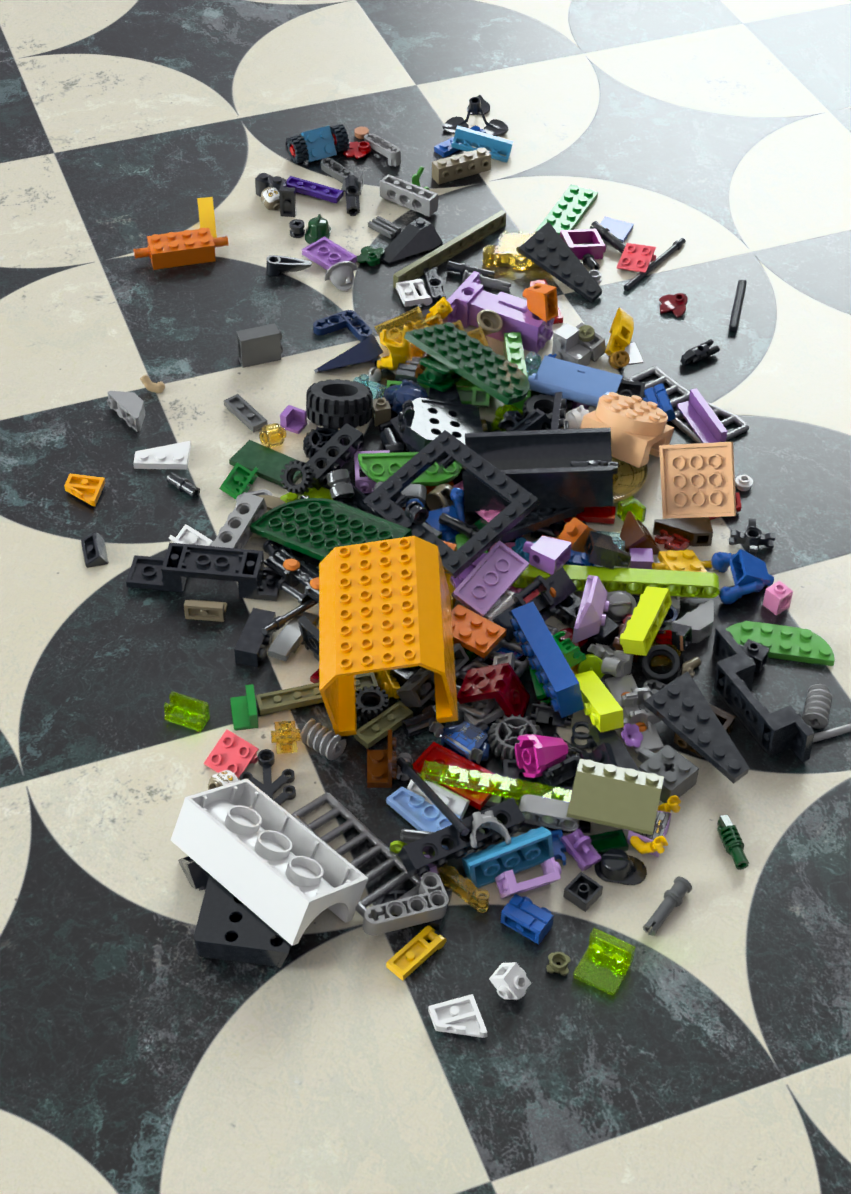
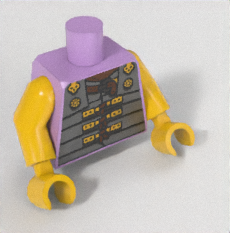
[624,795,681,857]

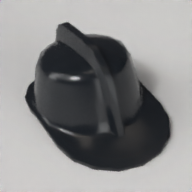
[594,848,647,885]

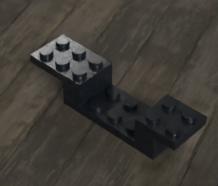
[126,542,283,601]
[712,625,814,763]

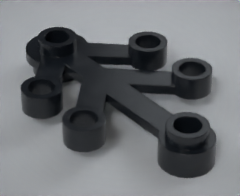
[240,749,296,805]

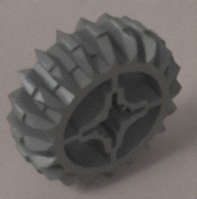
[488,714,543,762]

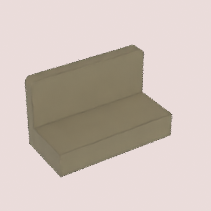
[184,600,227,622]

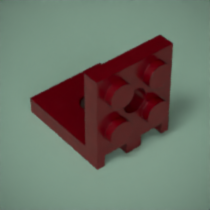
[457,663,531,718]

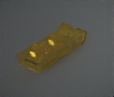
[437,864,490,913]

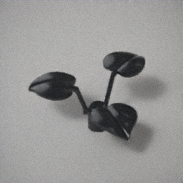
[442,95,509,136]

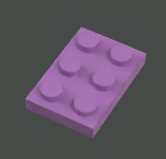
[302,237,357,270]

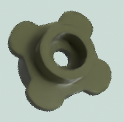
[546,952,571,975]

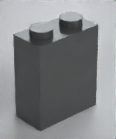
[236,323,283,368]

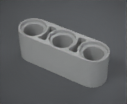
[519,794,580,831]

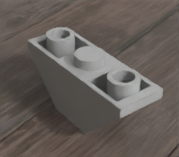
[107,391,145,432]
[672,600,714,643]

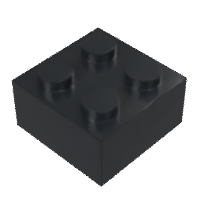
[563,872,603,912]

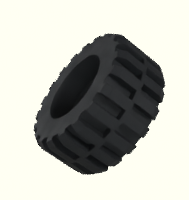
[306,379,373,429]

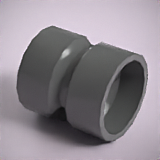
[325,469,355,501]

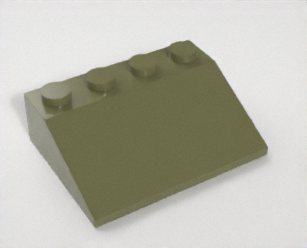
[566,759,664,835]

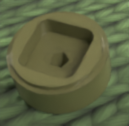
[578,325,595,342]

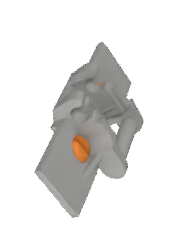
[605,674,664,754]

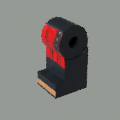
[655,622,692,651]

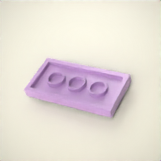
[452,540,529,617]

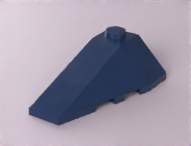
[314,335,384,373]

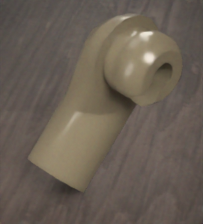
[681,657,701,678]

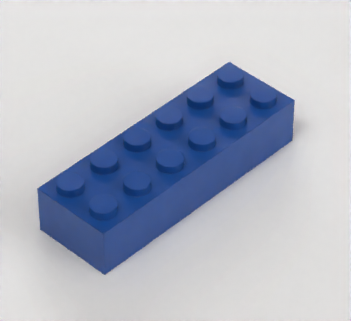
[510,602,584,718]

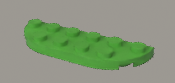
[358,452,463,486]
[726,621,835,666]

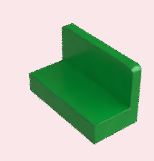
[230,684,258,731]

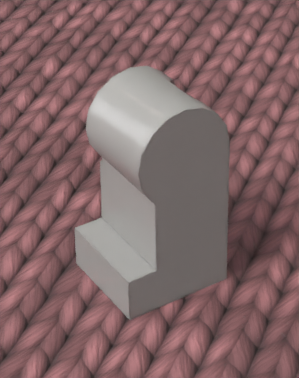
[601,650,634,677]

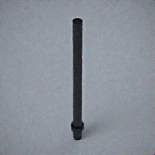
[623,238,686,291]
[396,757,469,836]

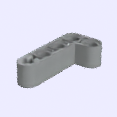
[362,872,449,936]

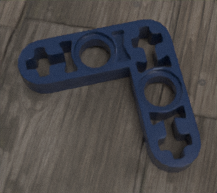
[313,310,373,342]

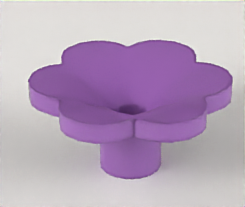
[621,723,643,748]

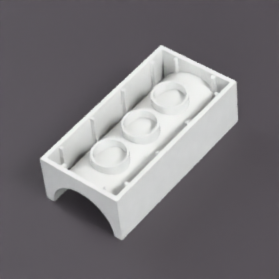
[171,778,368,946]

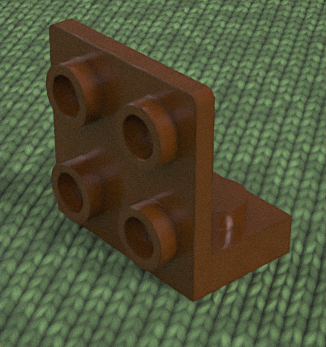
[367,729,396,788]

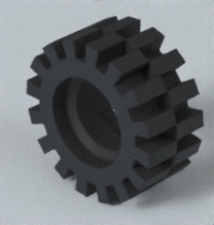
[280,460,316,494]
[356,686,389,723]

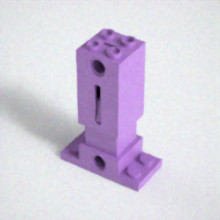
[442,271,554,354]

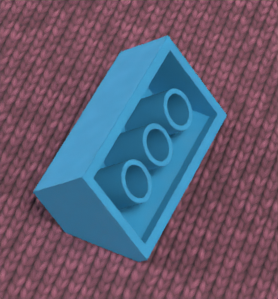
[462,827,554,890]

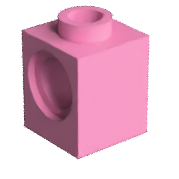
[763,581,793,616]

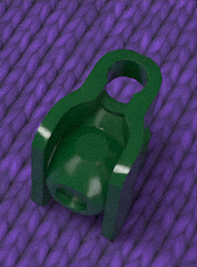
[417,356,462,392]

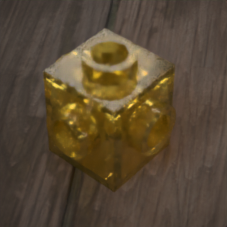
[271,721,301,754]

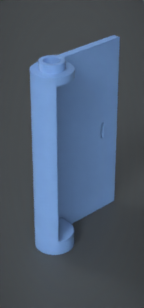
[528,355,623,407]

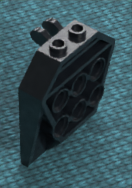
[398,397,483,452]

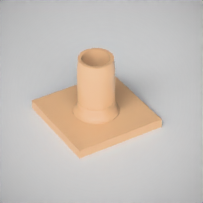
[659,442,736,519]

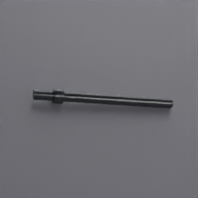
[262,598,318,635]

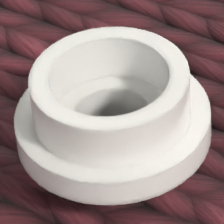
[735,475,753,491]

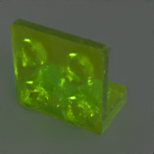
[573,928,636,996]

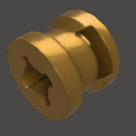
[609,350,630,369]

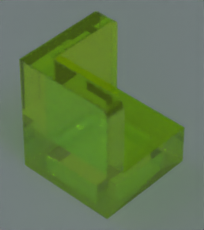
[617,496,646,522]

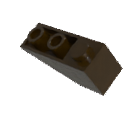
[653,517,713,547]

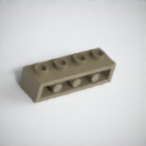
[432,148,491,185]

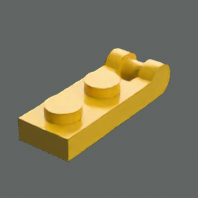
[386,925,446,981]

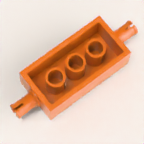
[133,228,229,270]

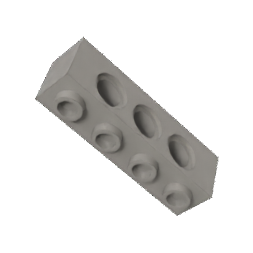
[380,174,438,217]
[210,492,267,549]

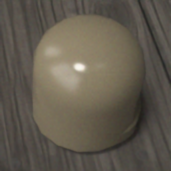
[426,484,454,511]

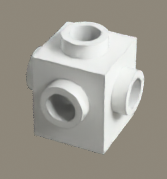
[489,962,531,1000]

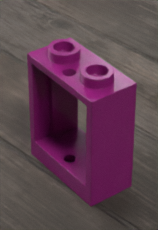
[560,229,606,260]

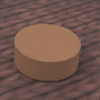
[355,127,369,139]

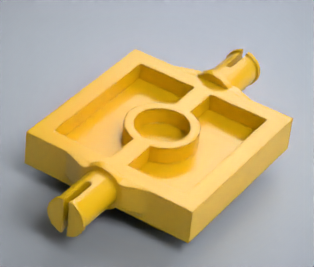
[652,550,712,572]

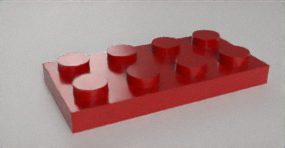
[412,742,503,810]

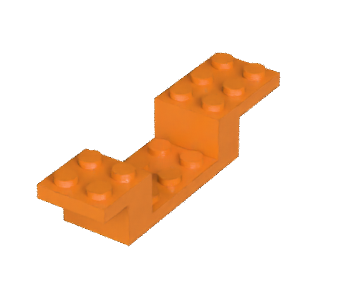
[451,604,507,658]

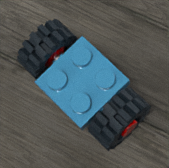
[287,124,350,164]

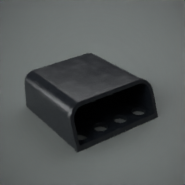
[194,874,290,968]

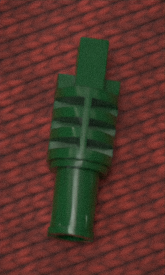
[717,815,749,870]

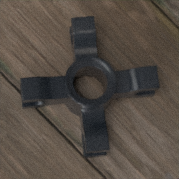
[729,518,776,557]

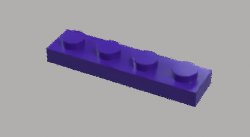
[287,176,344,203]

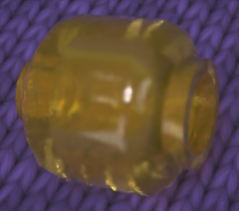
[259,423,287,448]

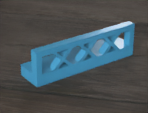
[451,125,513,163]

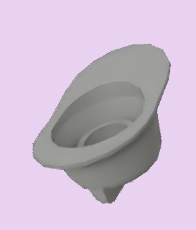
[604,591,637,622]

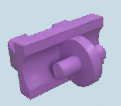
[560,829,601,871]

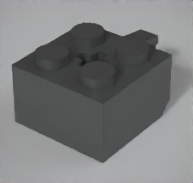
[637,744,699,803]

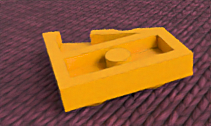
[64,473,105,506]

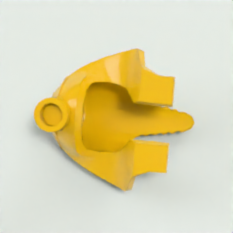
[377,325,409,370]

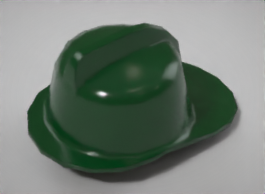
[305,214,331,244]

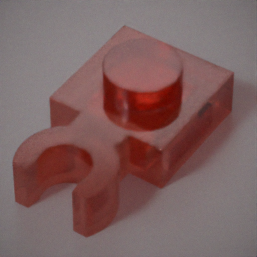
[655,529,690,551]

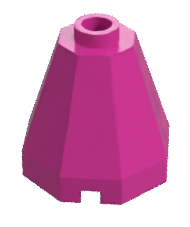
[514,734,569,778]

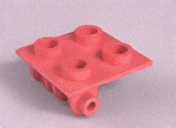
[616,243,656,273]
[203,729,259,779]

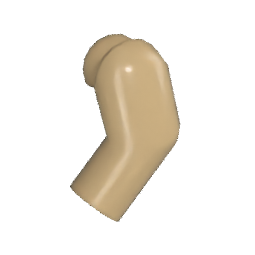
[140,374,165,394]

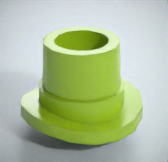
[577,654,604,679]

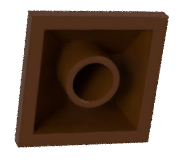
[620,511,661,555]

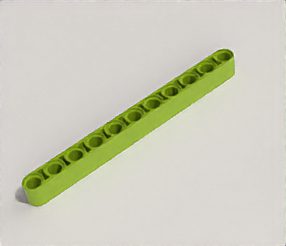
[512,563,720,598]

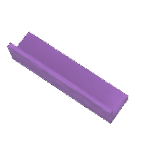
[677,388,728,443]

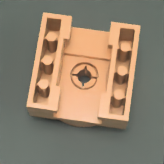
[580,392,674,468]

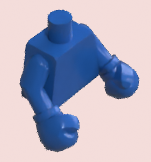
[406,488,465,544]
[711,549,774,604]

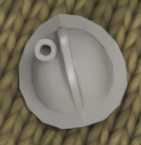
[325,261,358,291]

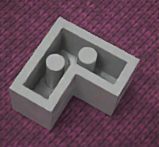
[552,323,591,366]

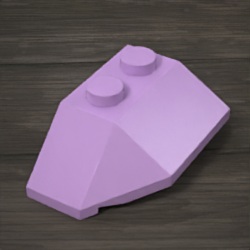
[572,575,610,643]

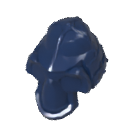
[384,379,428,415]

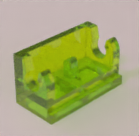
[164,691,210,732]

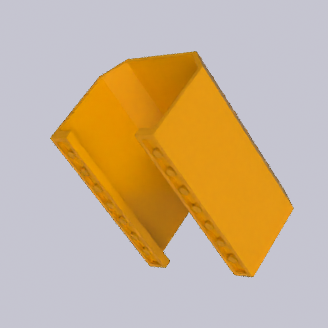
[319,536,458,737]

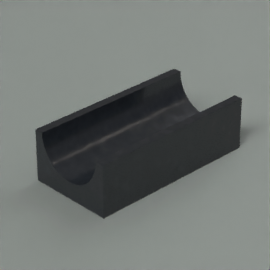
[462,427,613,512]

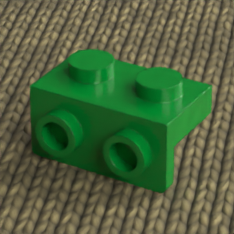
[219,462,258,499]

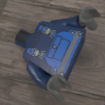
[429,721,490,764]

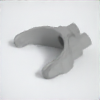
[470,810,511,848]

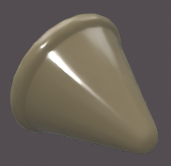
[476,309,503,337]

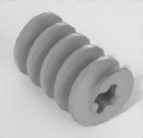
[802,684,833,729]
[301,719,346,760]

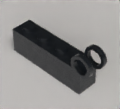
[571,721,640,771]

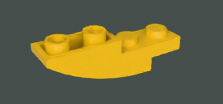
[605,308,634,360]

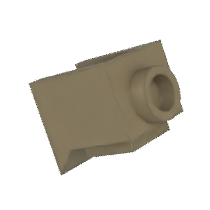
[372,397,392,427]

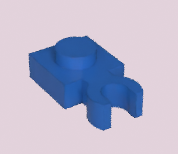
[550,829,566,866]

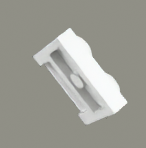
[396,279,432,307]

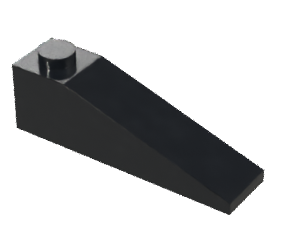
[380,217,443,265]

